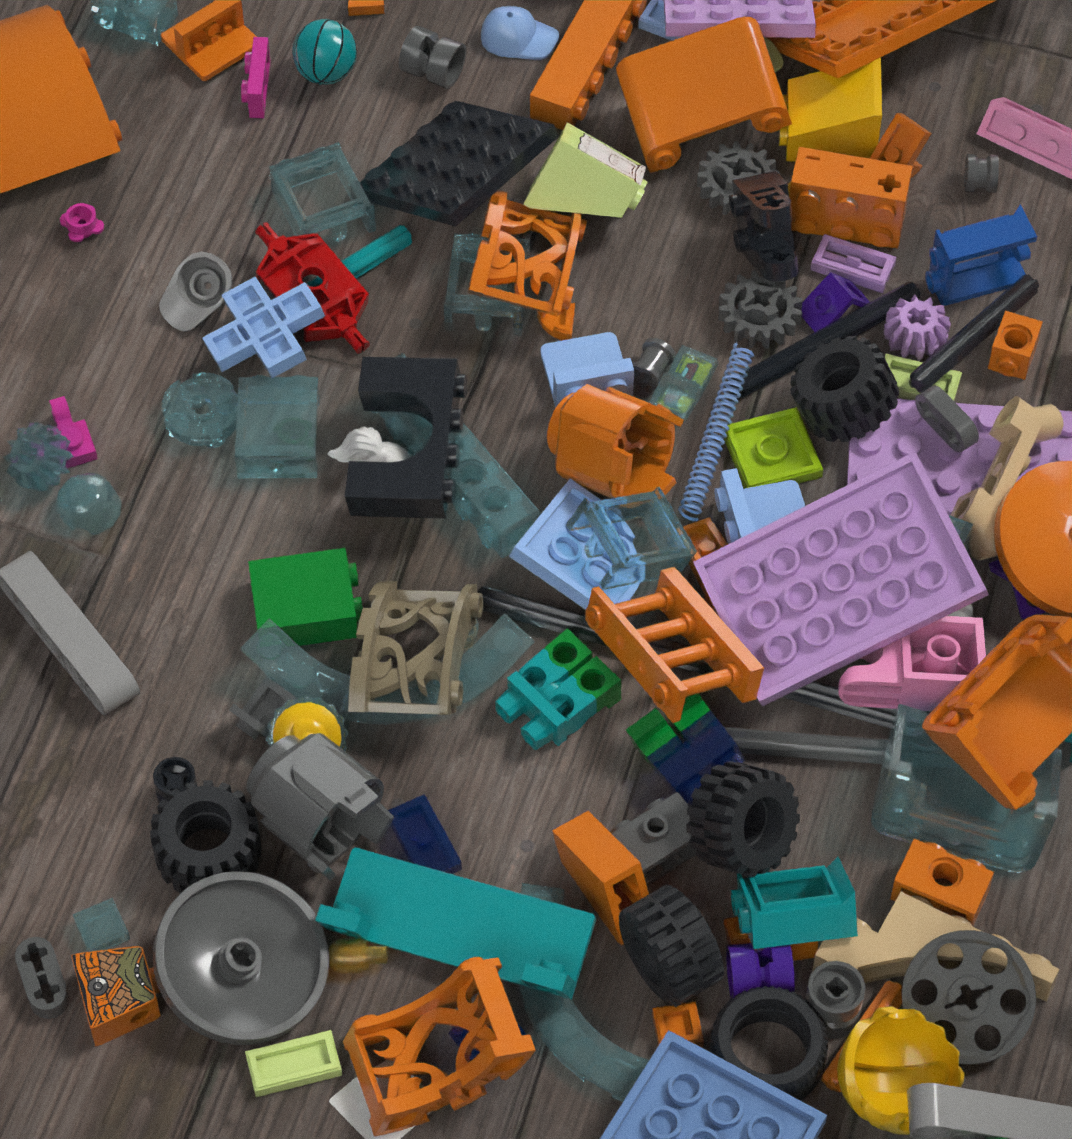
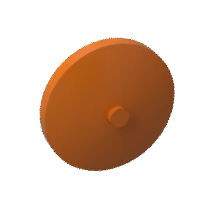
[994,461,1072,618]

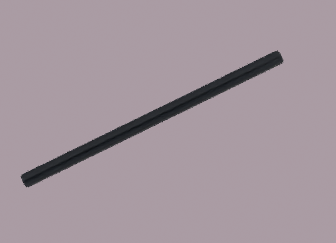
[478,586,932,740]

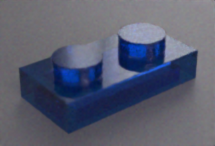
[388,794,462,874]

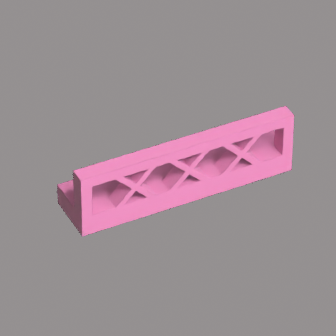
[977,97,1072,179]

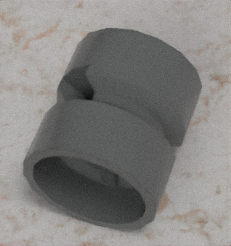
[399,26,467,89]
[806,961,866,1039]

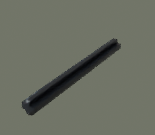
[724,282,921,401]

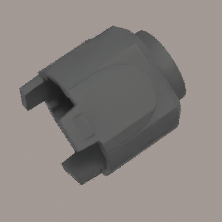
[246,733,394,881]

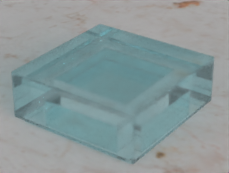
[72,898,130,952]

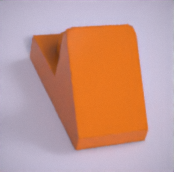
[869,113,932,178]

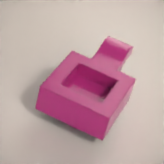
[47,396,97,471]

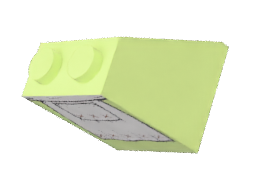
[523,122,648,218]

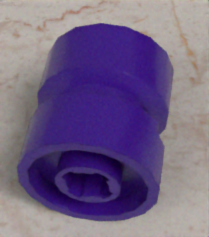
[726,943,795,999]

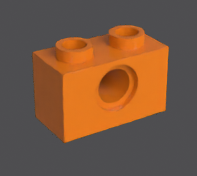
[890,839,994,926]

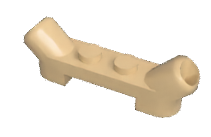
[950,396,1064,561]

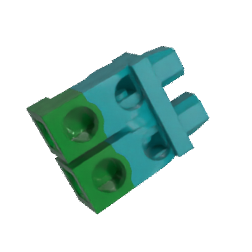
[495,628,622,750]

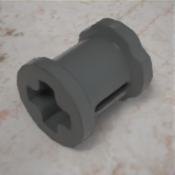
[632,338,676,390]

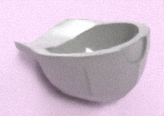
[159,251,232,332]

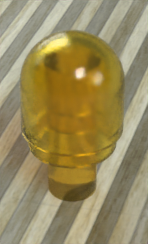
[328,938,388,974]

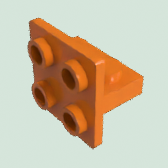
[161,0,257,81]

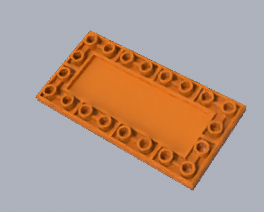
[765,0,996,78]

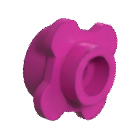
[60,203,104,242]

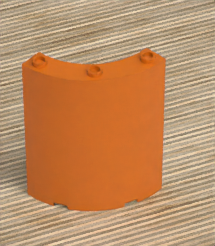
[0,5,122,194]

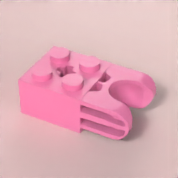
[838,616,986,711]

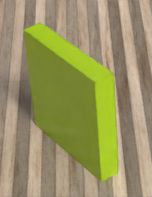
[722,407,823,489]

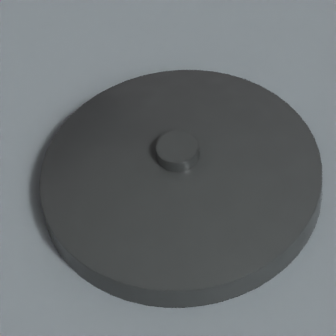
[153,872,329,1045]

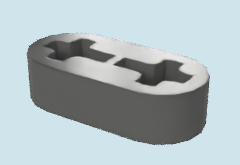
[915,385,979,453]
[15,937,69,1019]

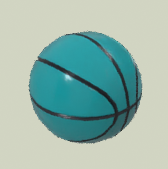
[292,19,357,85]

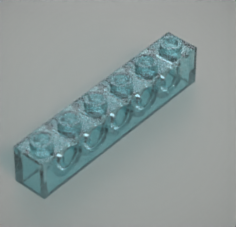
[371,353,541,559]

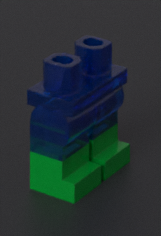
[626,694,745,805]

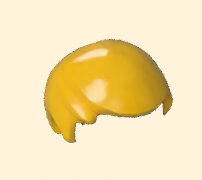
[837,1006,964,1135]

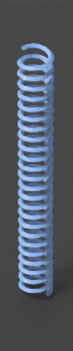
[678,342,754,521]

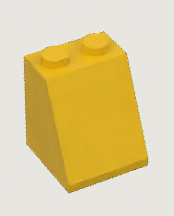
[779,57,882,162]

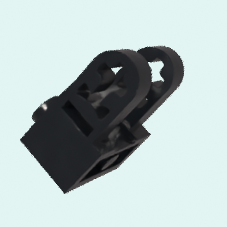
[729,171,799,282]

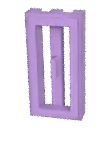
[811,234,896,293]

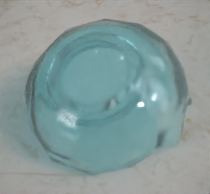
[55,473,121,535]

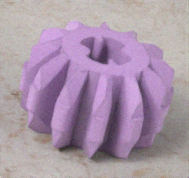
[883,294,951,362]

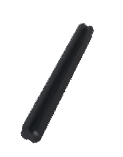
[909,274,1039,393]

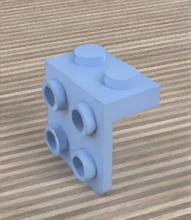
[541,332,634,408]
[714,468,805,544]

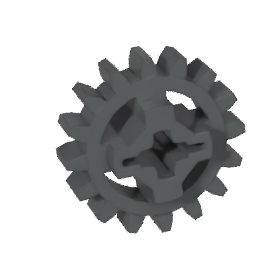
[697,141,780,215]
[718,270,802,349]

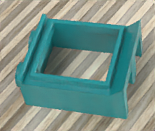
[731,857,858,949]

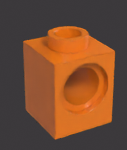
[988,311,1043,380]

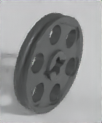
[902,930,1036,1064]

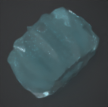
[3,422,74,491]

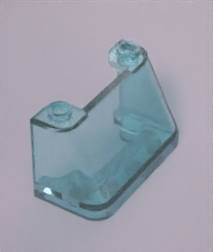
[871,704,1062,873]

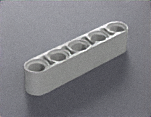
[0,551,140,716]
[907,1083,1072,1139]

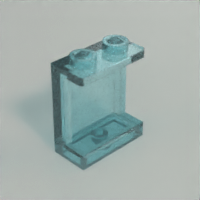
[235,375,320,478]

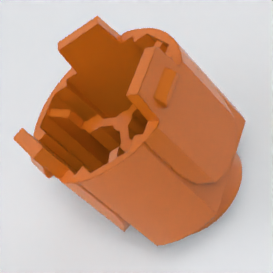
[547,384,684,504]

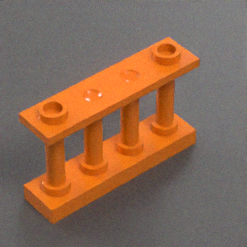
[585,567,764,723]

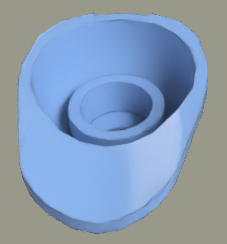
[481,6,559,60]

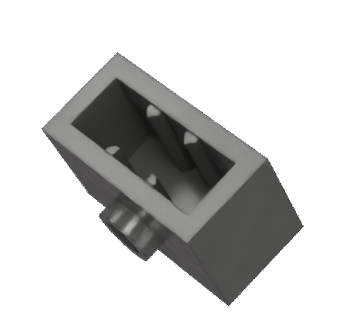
[610,792,697,886]

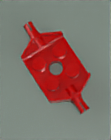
[255,222,370,354]

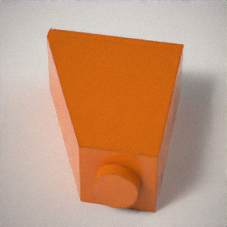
[552,811,649,946]

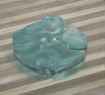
[162,372,242,448]

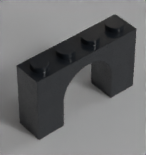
[344,357,467,519]

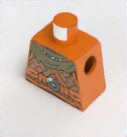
[71,946,161,1047]

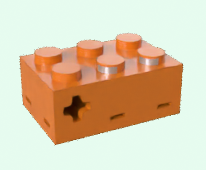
[788,147,913,249]

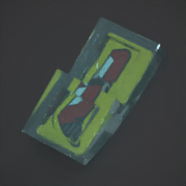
[649,345,718,423]

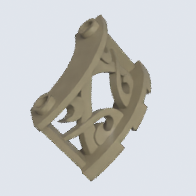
[348,581,483,715]

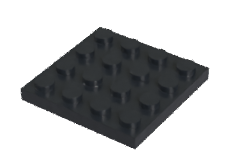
[354,100,559,227]

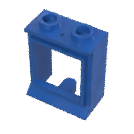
[925,204,1037,306]

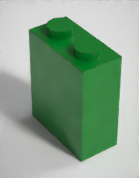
[248,548,363,651]

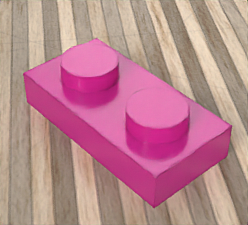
[241,37,271,118]

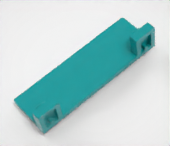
[315,848,596,1000]

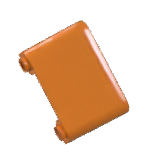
[616,16,792,173]
[922,615,1072,810]

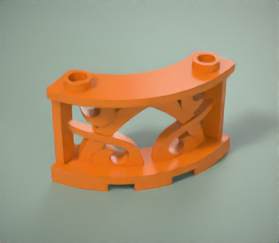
[467,190,587,317]
[343,957,536,1137]

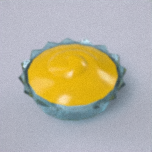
[266,695,348,751]

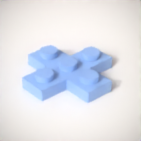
[202,277,325,378]

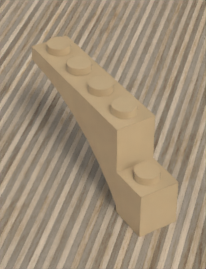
[812,892,1060,1002]

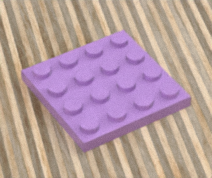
[664,0,816,38]

